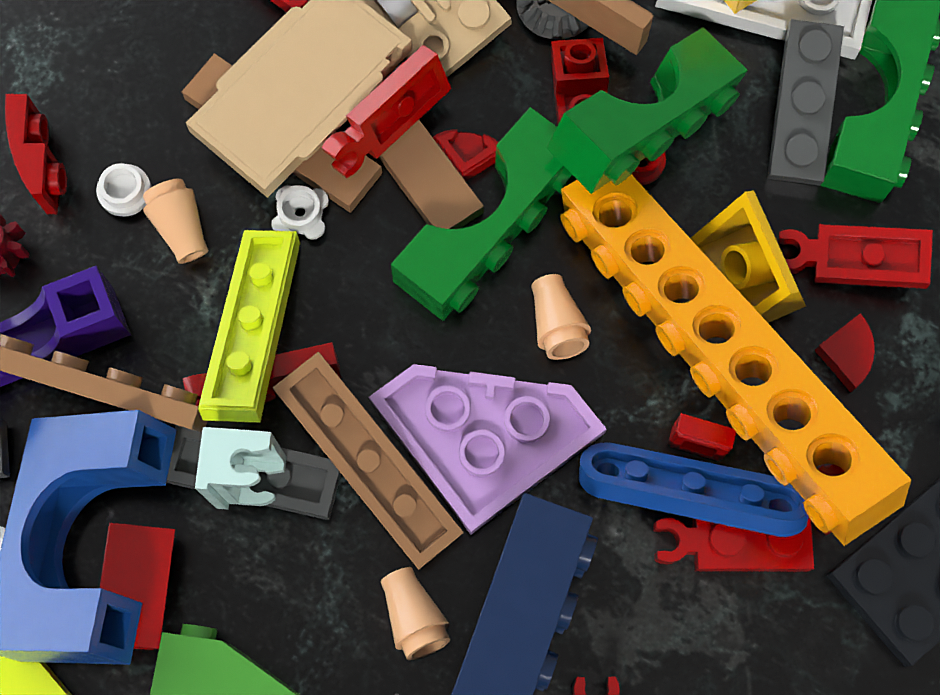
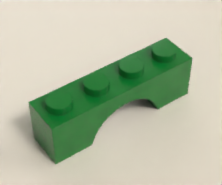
[820,0,940,203]
[546,27,748,194]
[391,107,576,321]

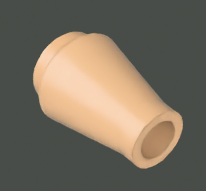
[143,179,209,264]
[531,274,591,360]
[381,567,450,660]

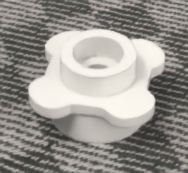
[272,185,329,240]

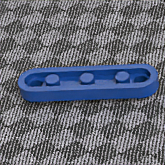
[579,443,809,537]

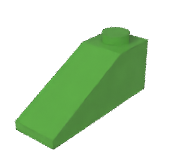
[150,624,300,695]

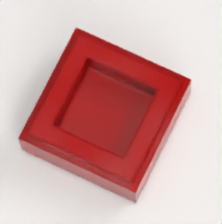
[668,413,736,461]

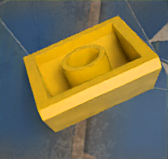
[690,190,806,323]

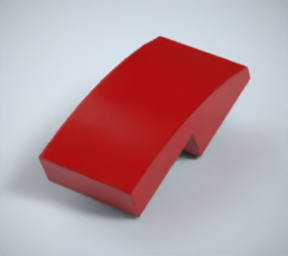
[551,38,609,124]
[5,94,67,214]

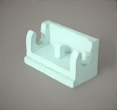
[195,427,287,509]

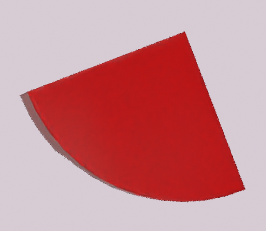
[433,129,499,182]
[814,313,875,392]

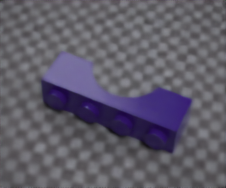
[0,266,131,387]

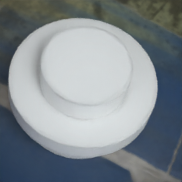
[96,163,151,217]

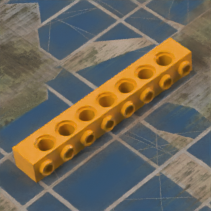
[560,174,911,546]

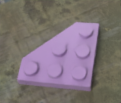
[369,364,607,535]

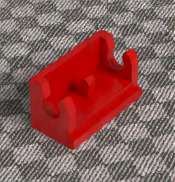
[100,523,175,650]

